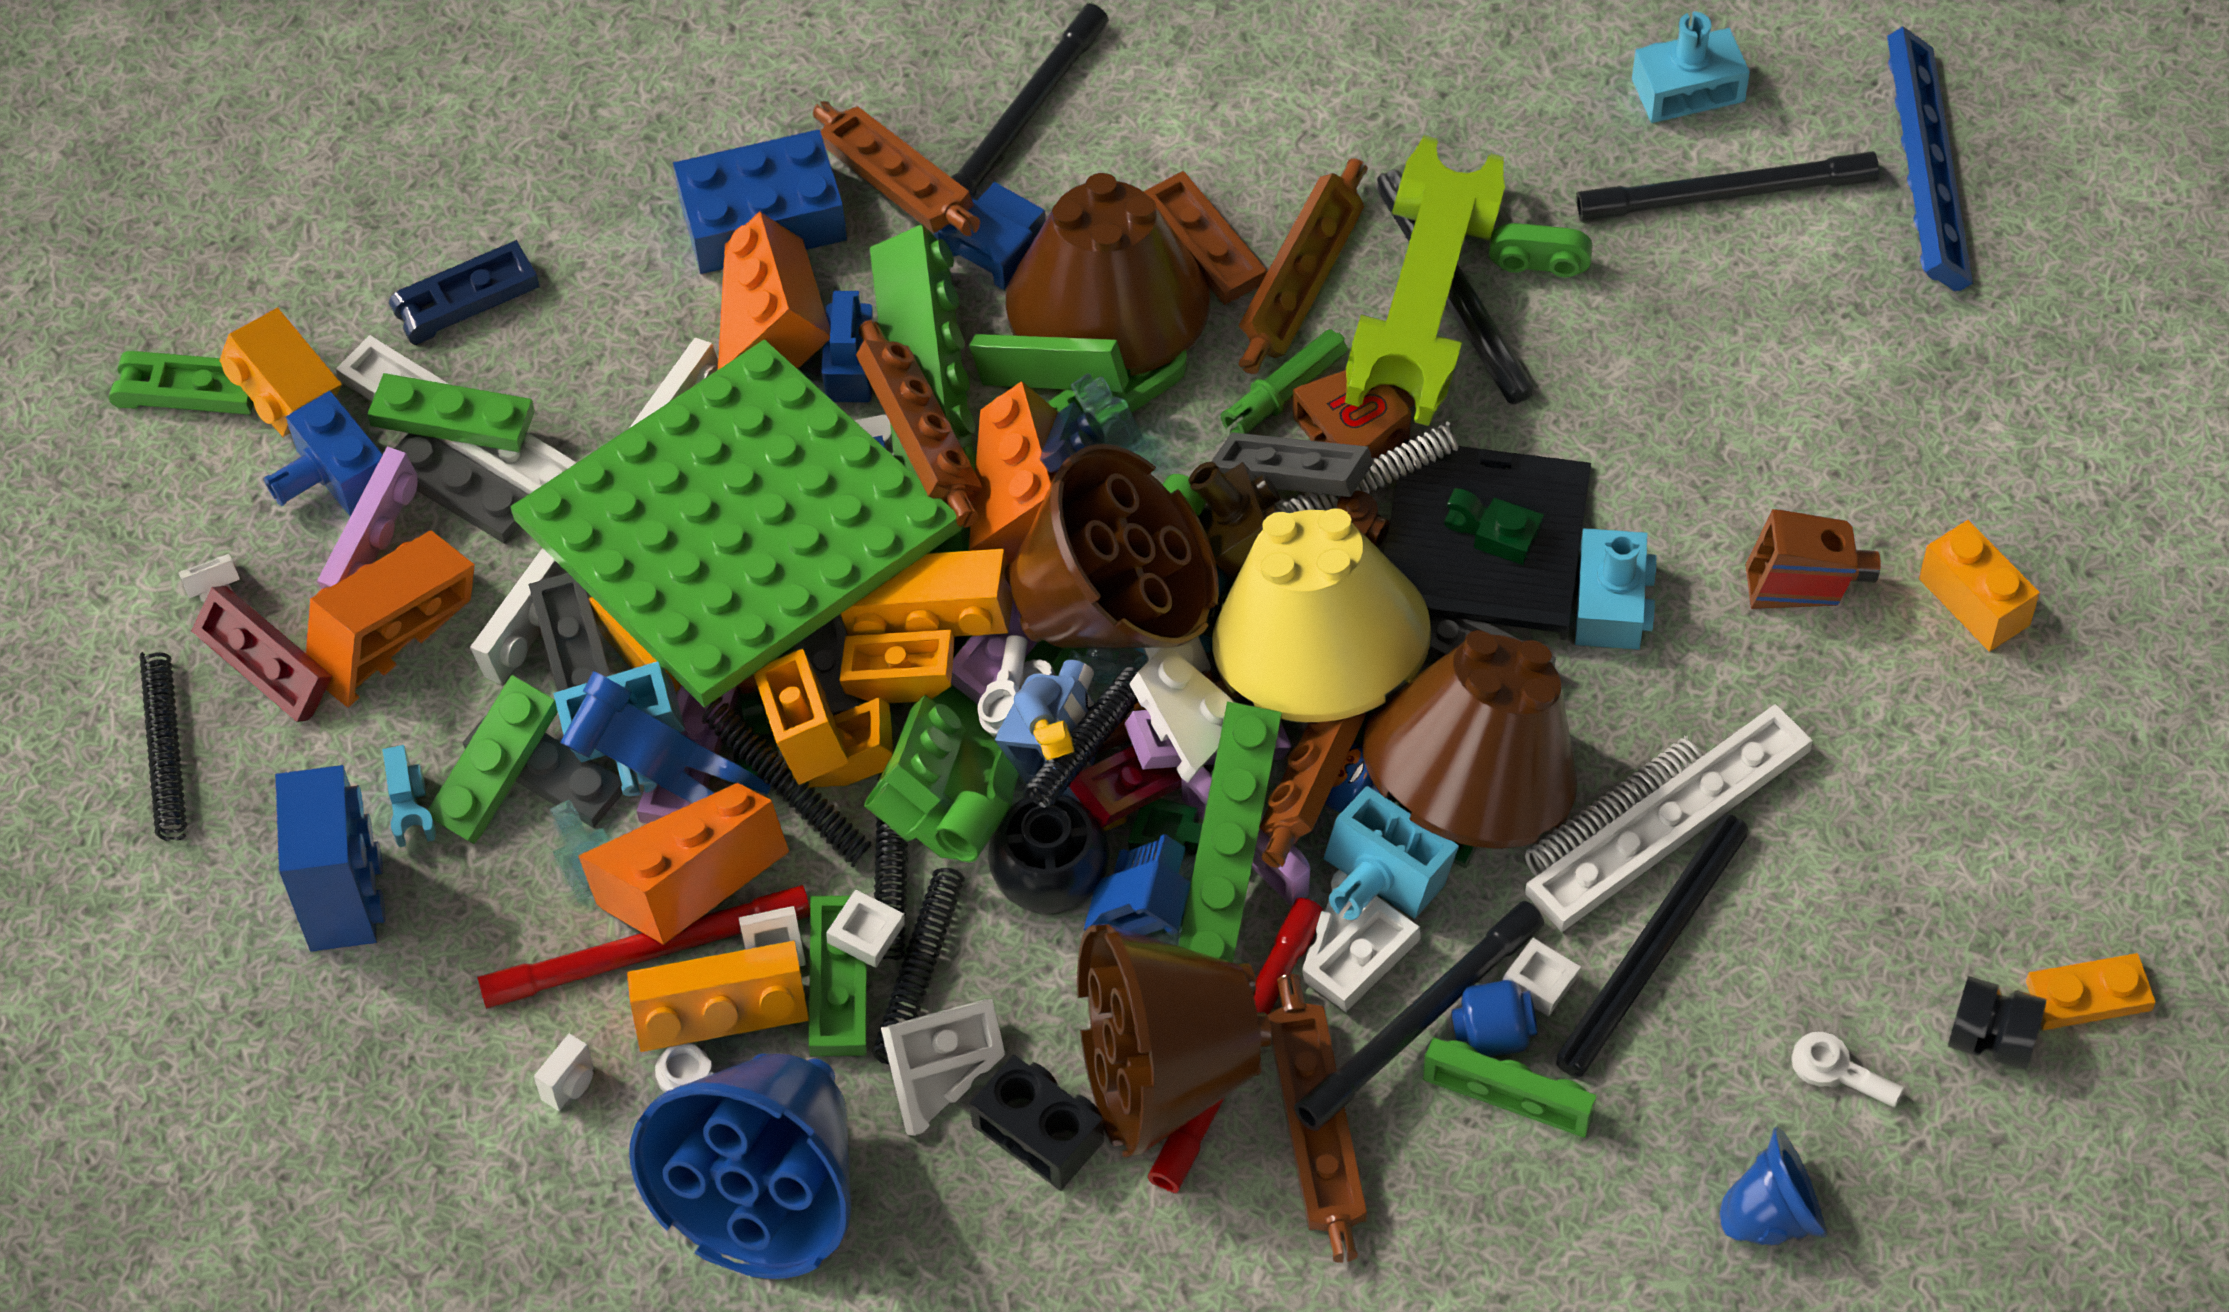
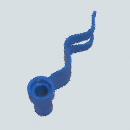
[560,671,770,803]

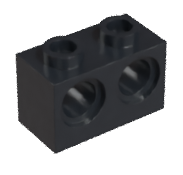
[969,1054,1104,1191]

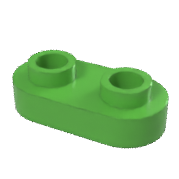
[1489,223,1593,277]

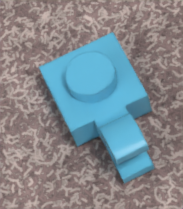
[382,745,436,847]

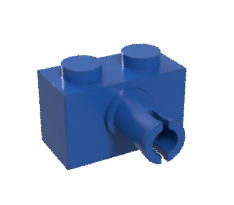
[263,390,383,517]

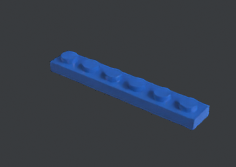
[1887,26,1973,291]

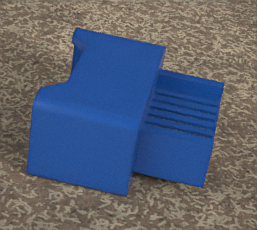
[934,182,1046,290]
[822,291,874,402]
[1083,834,1191,935]

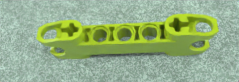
[1345,135,1505,426]

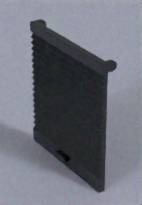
[1384,439,1591,641]

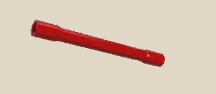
[477,885,811,1009]
[1147,897,1325,1193]

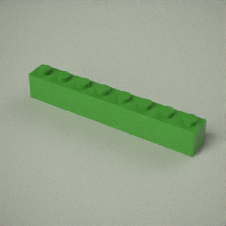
[870,224,976,554]

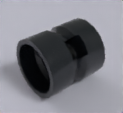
[1947,976,2047,1070]

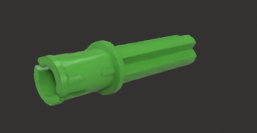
[1220,329,1348,434]

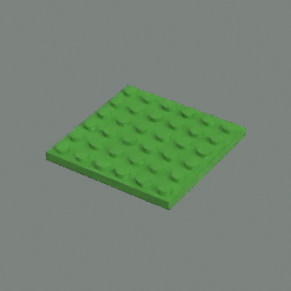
[510,339,962,708]

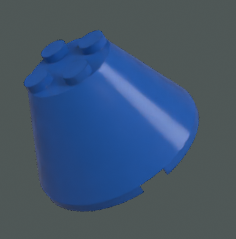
[629,1053,851,1279]

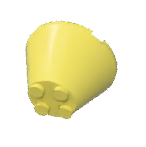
[1212,508,1431,722]

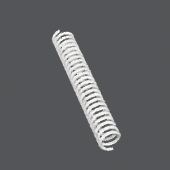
[1276,421,1458,513]
[1525,736,1702,876]

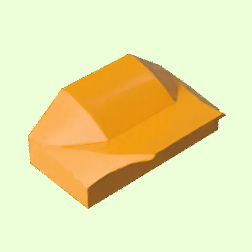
[839,630,954,703]
[793,697,893,787]

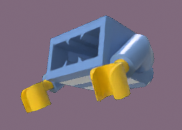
[995,660,1127,831]

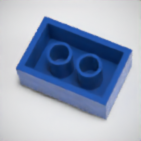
[673,129,847,274]
[275,765,386,952]

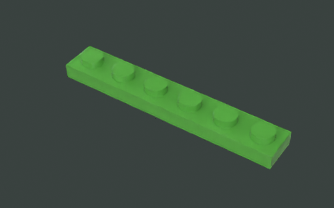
[1179,701,1282,962]

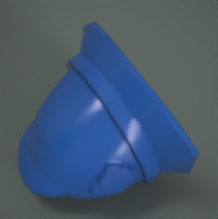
[1720,1126,1828,1246]

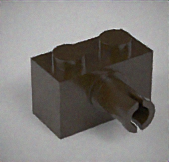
[1188,461,1282,582]

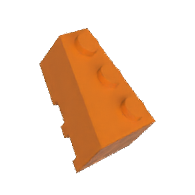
[718,212,830,370]
[969,381,1058,564]
[306,530,475,708]
[578,783,789,945]

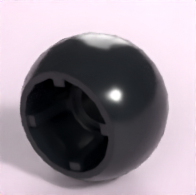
[988,793,1109,915]

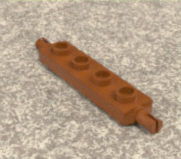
[813,101,980,236]
[1238,158,1368,374]
[856,320,982,528]
[1259,711,1368,868]
[1268,974,1367,1263]

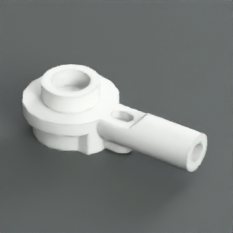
[978,635,1028,737]
[1791,1032,1904,1108]
[655,1043,714,1092]

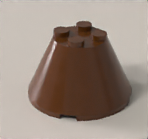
[1006,173,1210,376]
[1005,444,1219,648]
[1362,630,1577,849]
[1077,924,1271,1157]

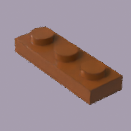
[1143,170,1267,305]

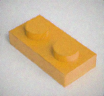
[2026,953,2156,1031]

